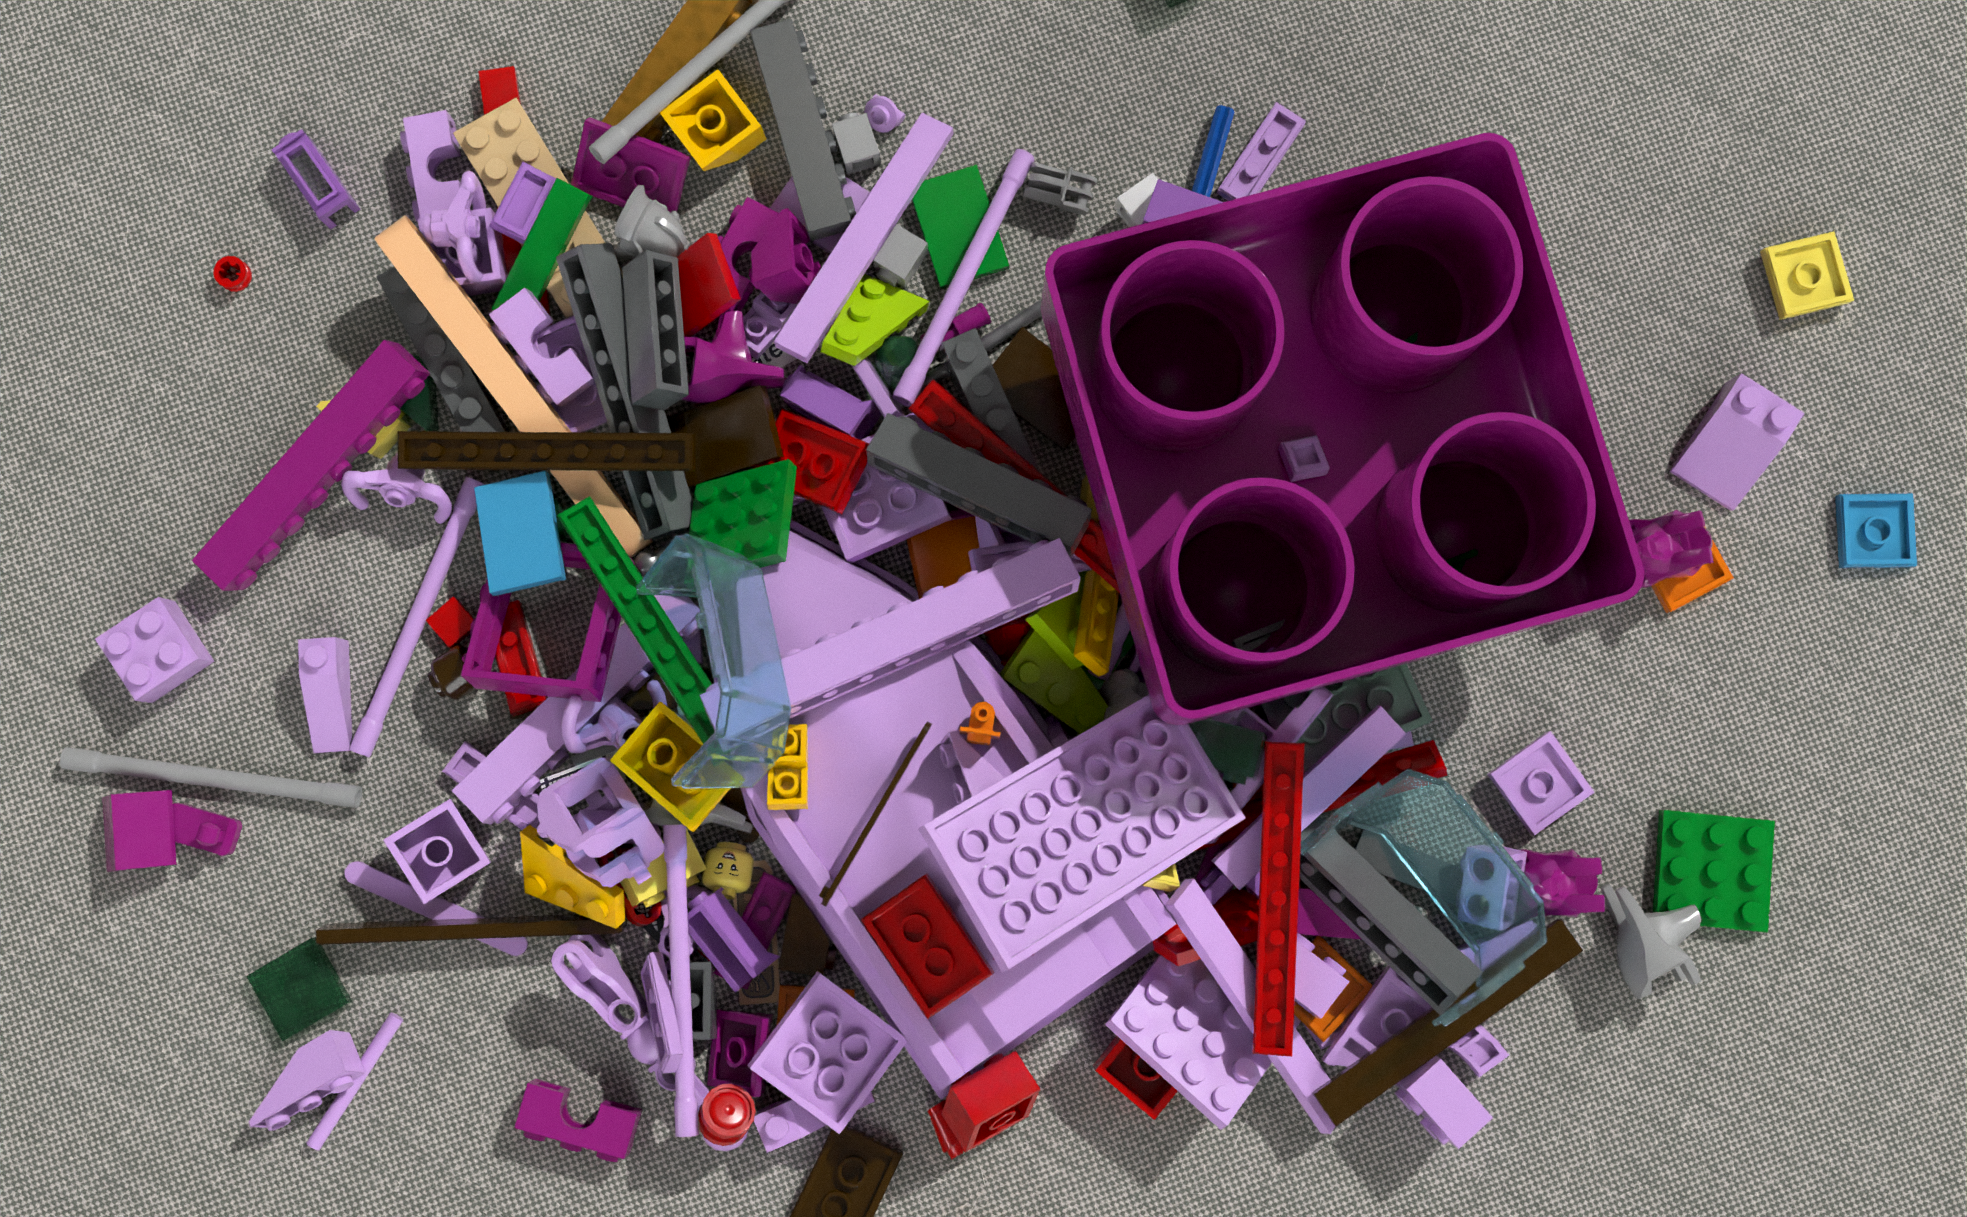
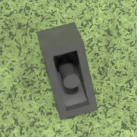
[690,962,717,1040]

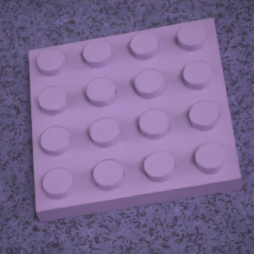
[1105,954,1301,1130]

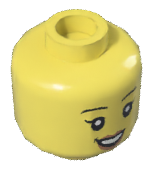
[702,842,754,900]

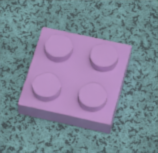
[1487,731,1594,835]

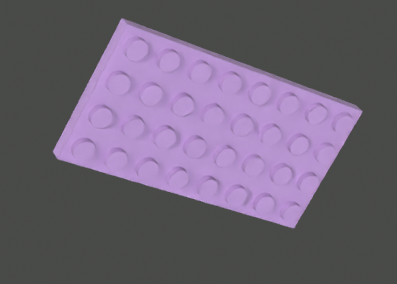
[918,695,1245,972]

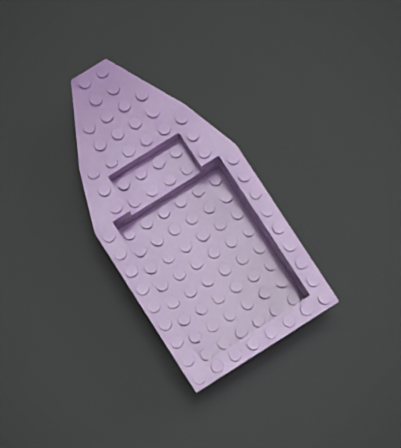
[701,520,1177,1100]

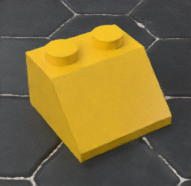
[660,69,767,171]

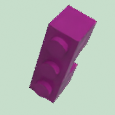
[718,197,779,314]
[514,1078,643,1162]

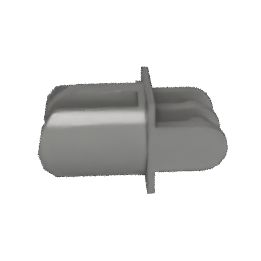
[1023,162,1097,215]

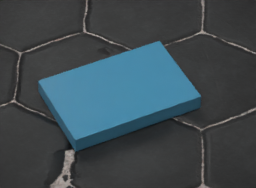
[474,471,566,596]

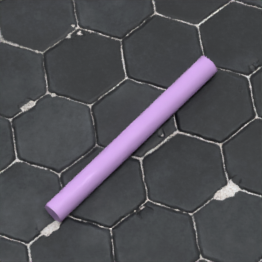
[306,1012,403,1150]

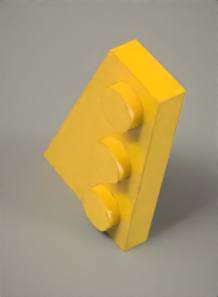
[520,824,625,929]

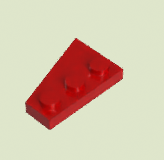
[1153,888,1259,967]

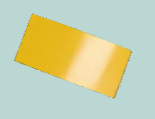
[766,724,808,810]

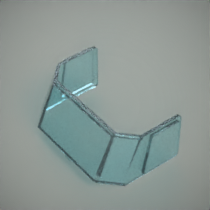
[636,533,791,789]
[1301,769,1547,1027]

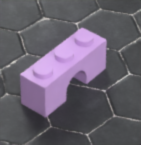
[400,110,461,223]
[489,288,595,407]

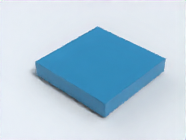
[1835,493,1917,568]

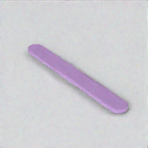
[345,861,528,956]

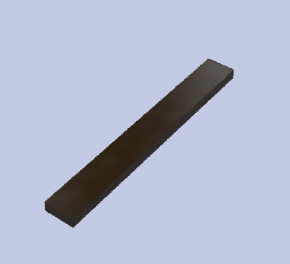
[398,431,695,472]
[316,914,627,945]
[1312,918,1583,1126]

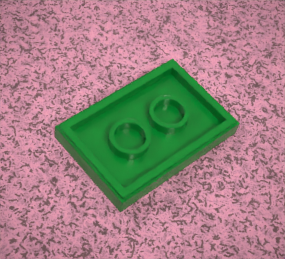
[912,165,1010,290]

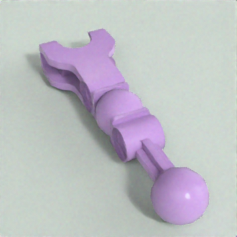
[551,934,748,1151]

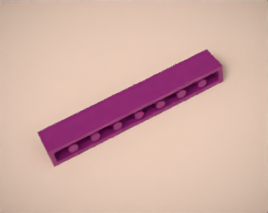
[191,340,430,591]

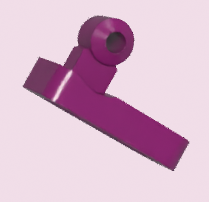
[173,803,242,856]

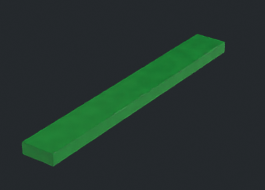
[557,496,744,759]

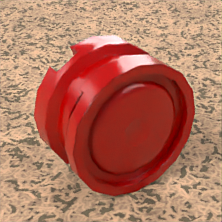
[698,1084,756,1146]

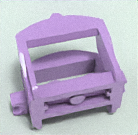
[537,757,664,887]

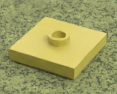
[1760,231,1854,320]

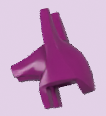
[681,310,787,403]
[1629,510,1713,589]
[1486,849,1605,921]

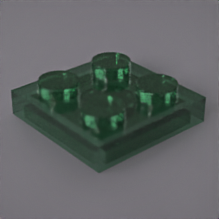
[246,937,352,1042]

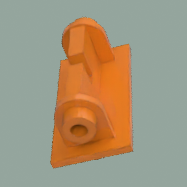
[960,702,1001,746]

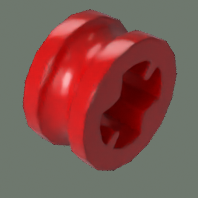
[213,256,252,292]

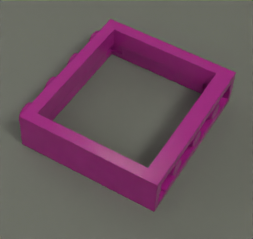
[461,543,635,702]

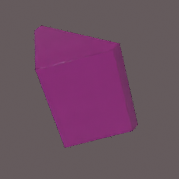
[102,790,177,872]
[707,1009,773,1097]

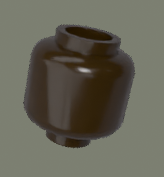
[428,645,476,700]

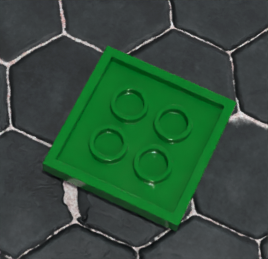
[683,459,797,585]
[1652,810,1775,933]

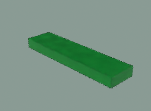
[492,178,592,310]

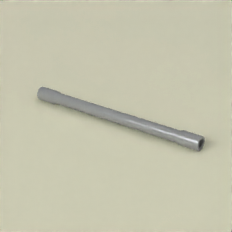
[589,0,790,164]
[60,747,362,808]

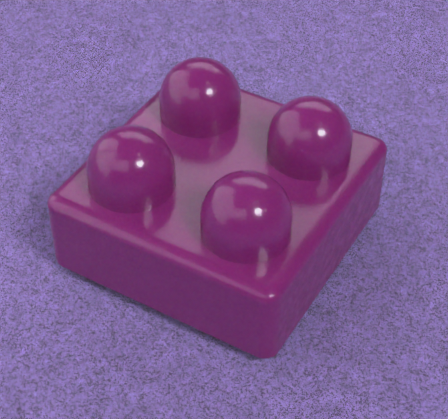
[1041,133,1644,725]

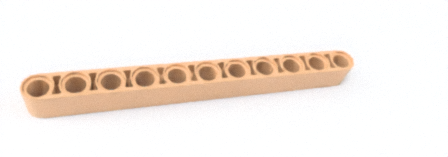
[375,215,653,558]

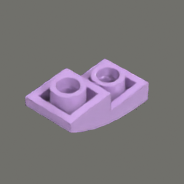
[743,292,798,360]

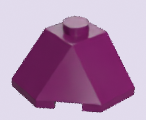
[749,208,821,304]

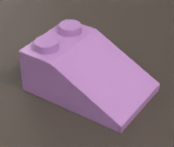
[1669,373,1805,511]

